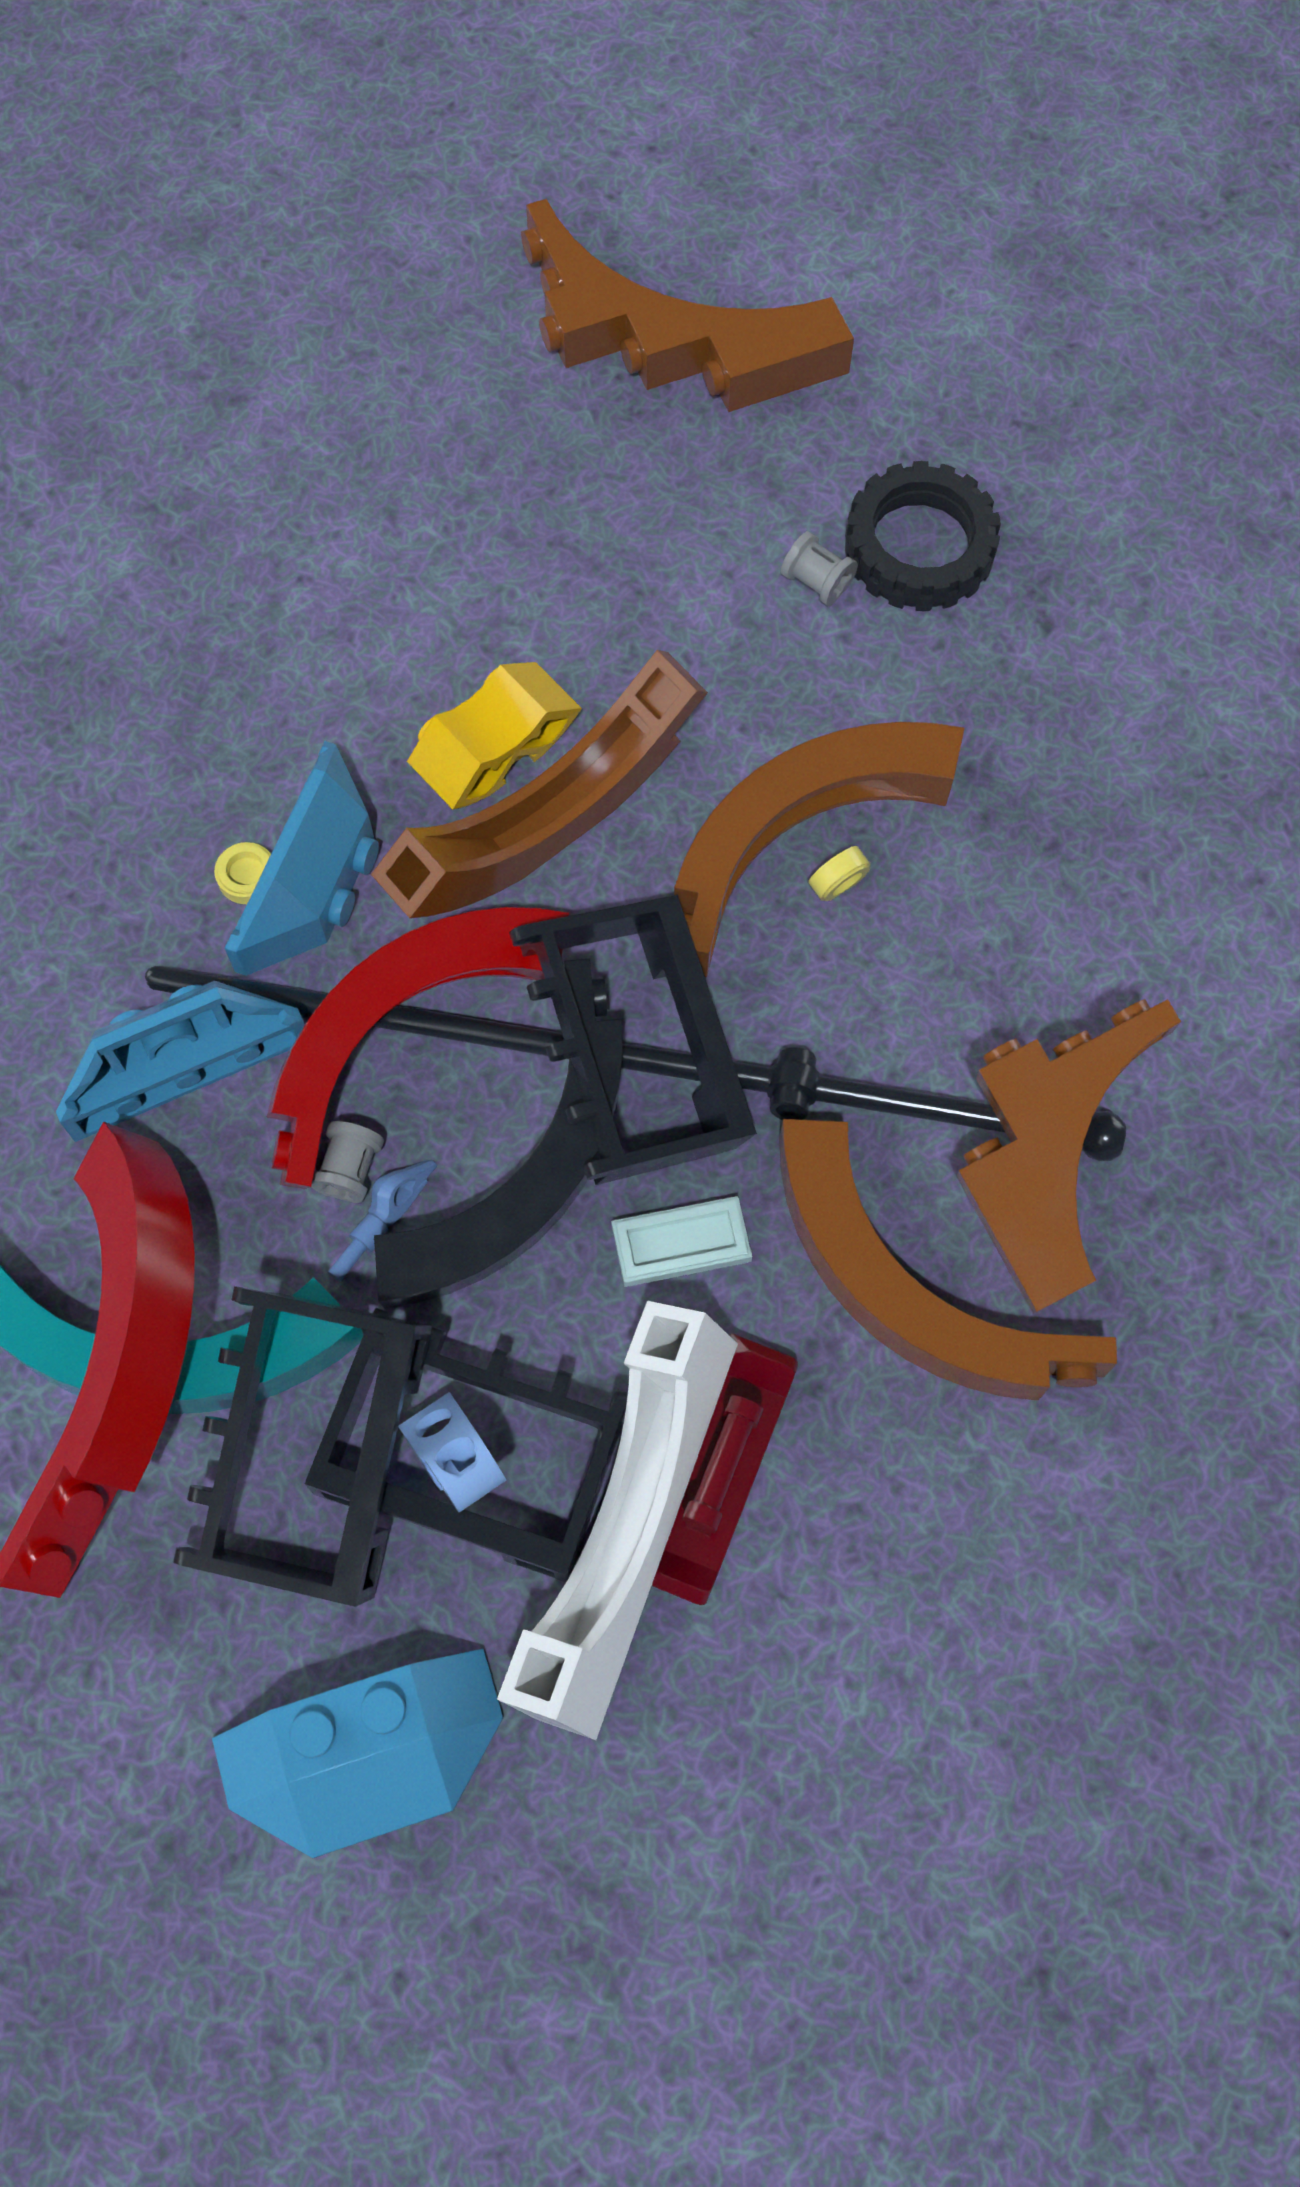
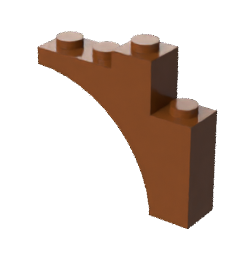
[957,999,1181,1314]

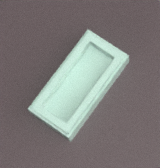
[611,1196,752,1287]

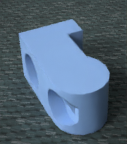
[398,1392,507,1513]

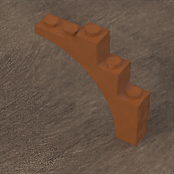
[521,199,854,412]

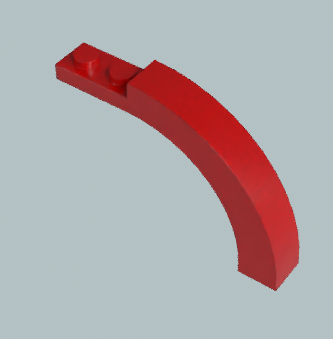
[0,1122,195,1598]

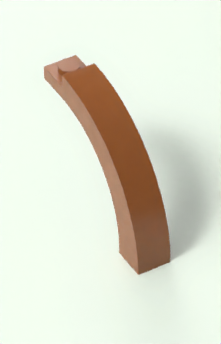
[371,650,708,918]
[674,722,965,977]
[779,1119,1117,1401]

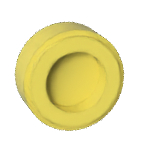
[214,842,271,904]
[808,846,871,901]

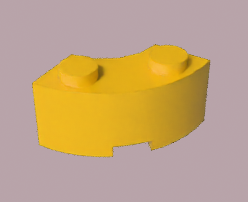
[407,662,582,810]

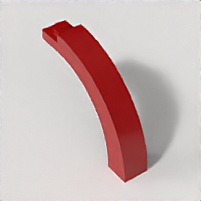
[266,907,569,1189]

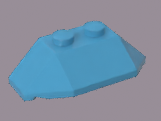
[224,741,379,976]
[56,981,304,1142]
[212,1649,503,1858]

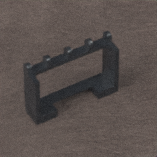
[509,895,757,1185]
[173,1286,432,1607]
[304,1308,628,1582]

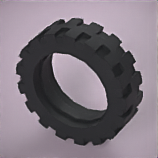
[845,461,1001,612]

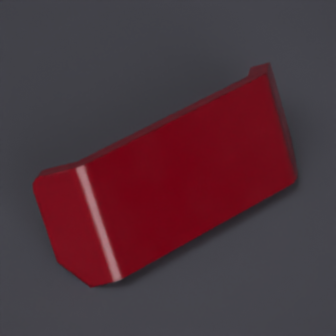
[652,1333,798,1605]

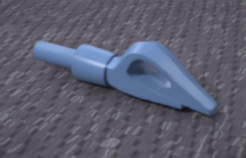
[328,1160,437,1282]

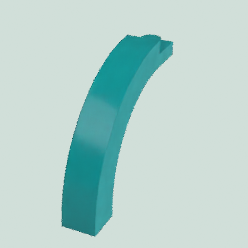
[0,1264,364,1414]

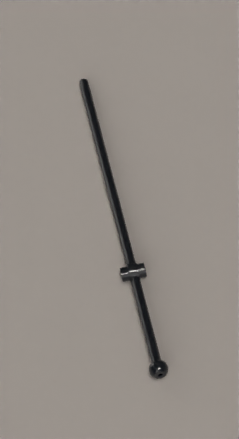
[145,966,1126,1161]

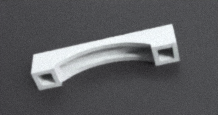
[497,1301,738,1740]

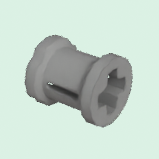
[781,531,858,607]
[311,1121,384,1203]

